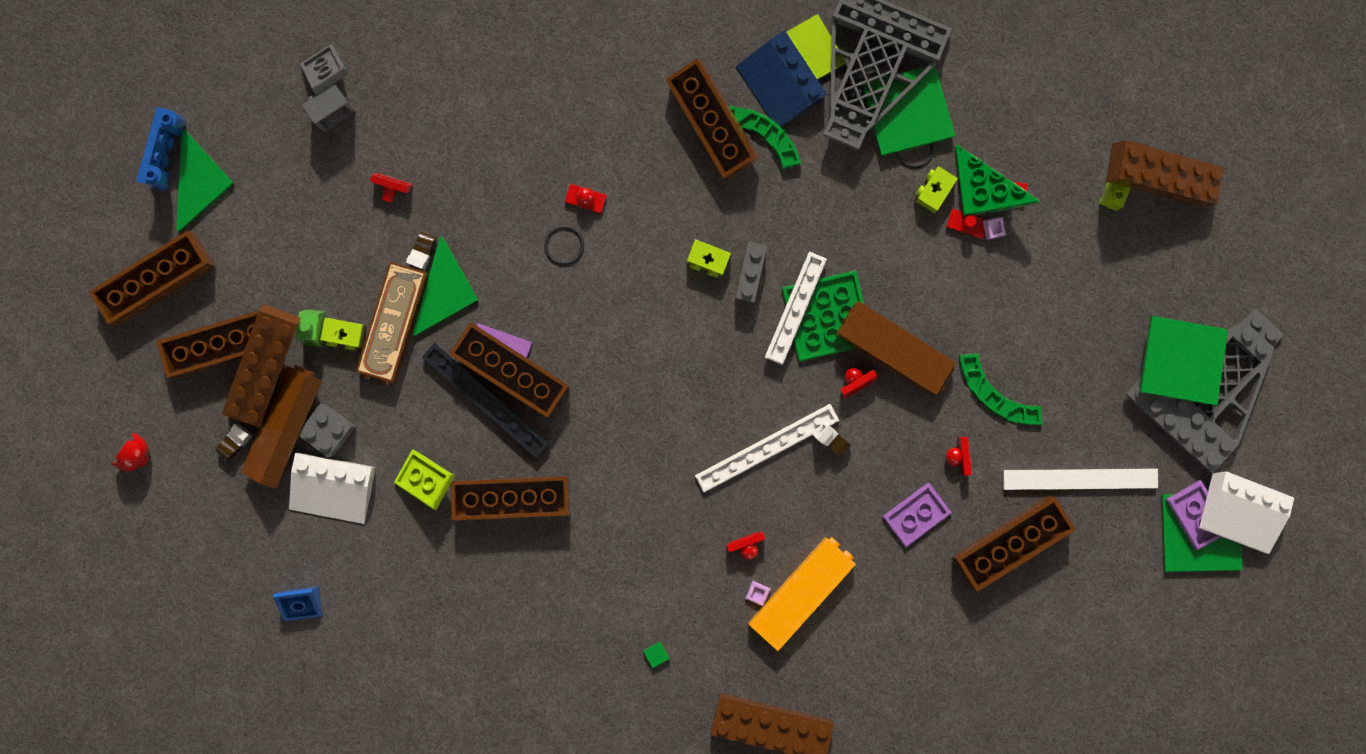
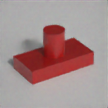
[370,173,413,202]
[946,208,986,239]

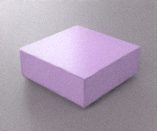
[983,216,1006,239]
[745,581,771,606]

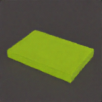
[786,14,846,80]
[394,449,455,510]

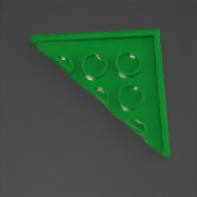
[176,129,235,232]
[956,145,1040,217]
[412,236,479,336]

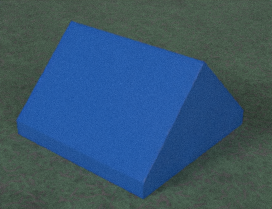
[273,586,323,621]

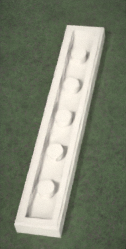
[765,252,827,365]

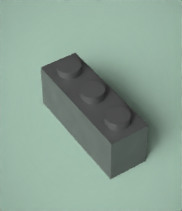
[735,242,767,304]

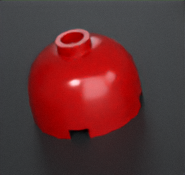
[111,432,149,472]

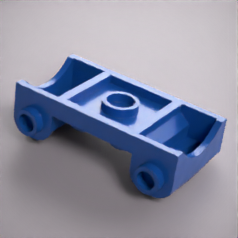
[136,107,185,192]

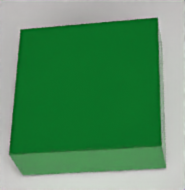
[644,641,670,668]

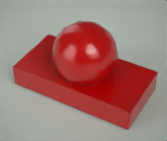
[565,184,607,213]
[840,367,877,399]
[945,437,972,476]
[727,531,765,560]

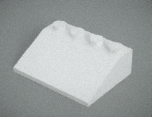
[289,453,376,524]
[1199,472,1294,554]

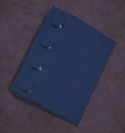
[736,30,827,127]

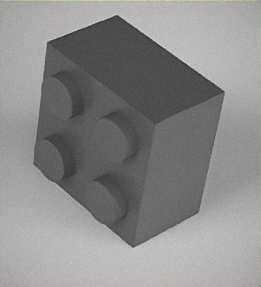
[302,84,355,132]
[299,403,356,458]

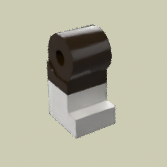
[406,232,436,271]
[813,422,851,457]
[215,424,253,461]

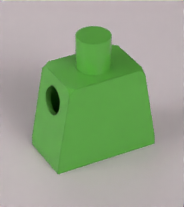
[296,310,326,347]

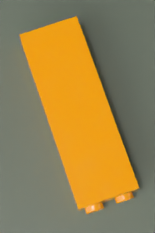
[748,537,856,651]

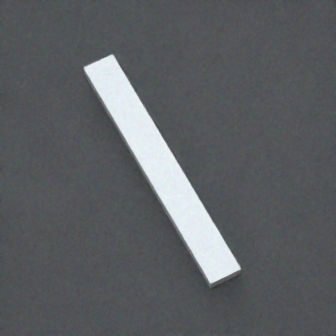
[695,404,839,492]
[1003,469,1158,490]

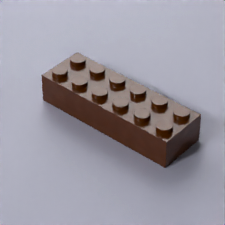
[665,58,760,179]
[1106,140,1224,207]
[88,230,215,326]
[222,304,301,428]
[156,310,259,379]
[449,322,569,418]
[451,476,571,520]
[952,496,1076,592]
[710,693,834,754]

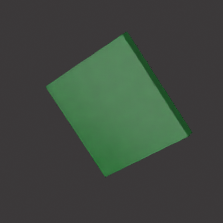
[861,66,955,157]
[782,270,864,362]
[1139,316,1228,406]
[1161,494,1243,572]

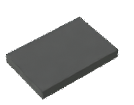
[300,44,349,95]

